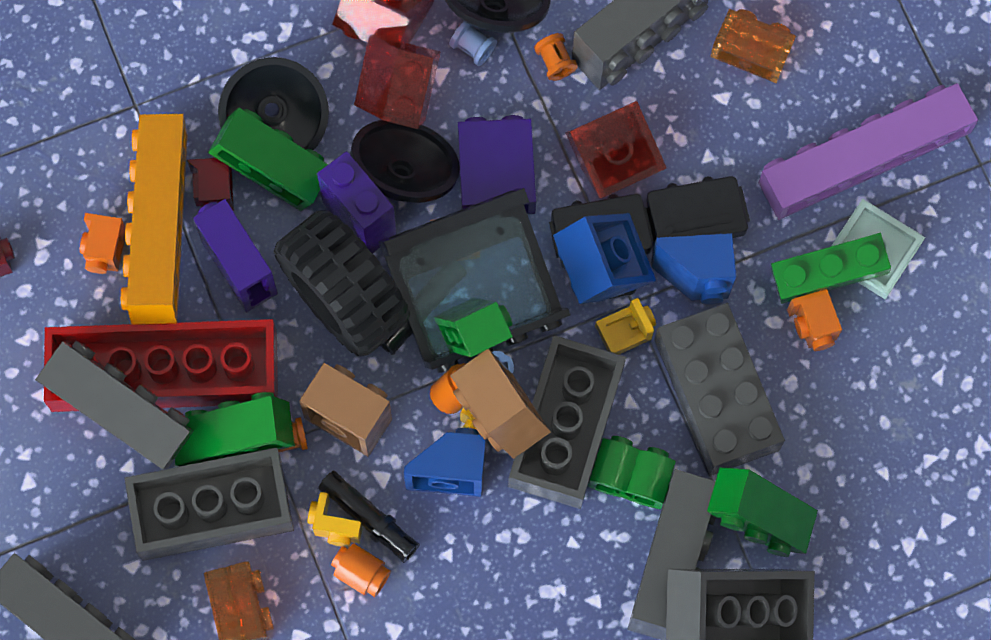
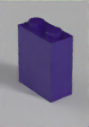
[458,115,536,214]
[317,151,397,254]
[193,199,278,313]

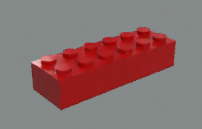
[44,319,278,412]

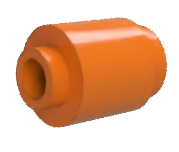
[430,363,467,414]
[331,543,391,597]

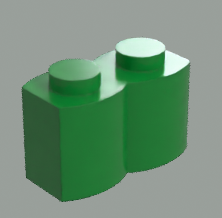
[588,436,676,509]

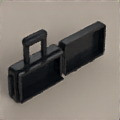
[549,176,750,300]

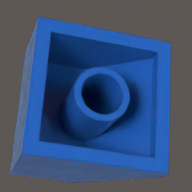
[553,213,656,304]
[651,233,736,305]
[404,428,486,497]

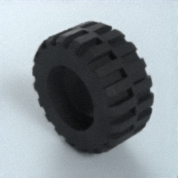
[274,210,410,356]

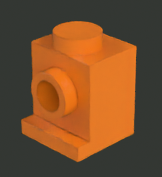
[80,213,125,274]
[787,289,842,352]

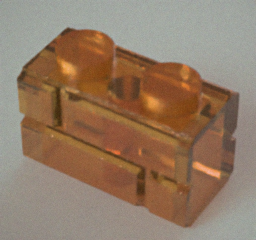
[710,9,796,84]
[203,561,274,640]

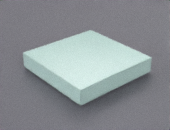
[831,199,926,299]

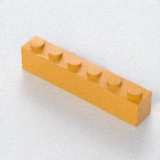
[121,114,188,325]

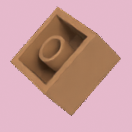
[450,349,551,459]
[299,363,392,457]

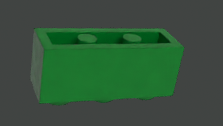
[208,108,328,211]
[771,233,891,304]
[433,298,513,357]
[175,392,295,467]
[707,467,818,557]

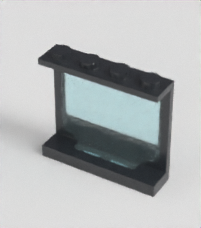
[378,188,571,373]

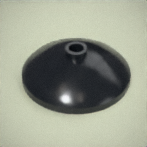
[445,0,551,33]
[218,57,329,150]
[350,119,460,203]

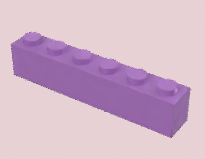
[758,83,978,220]

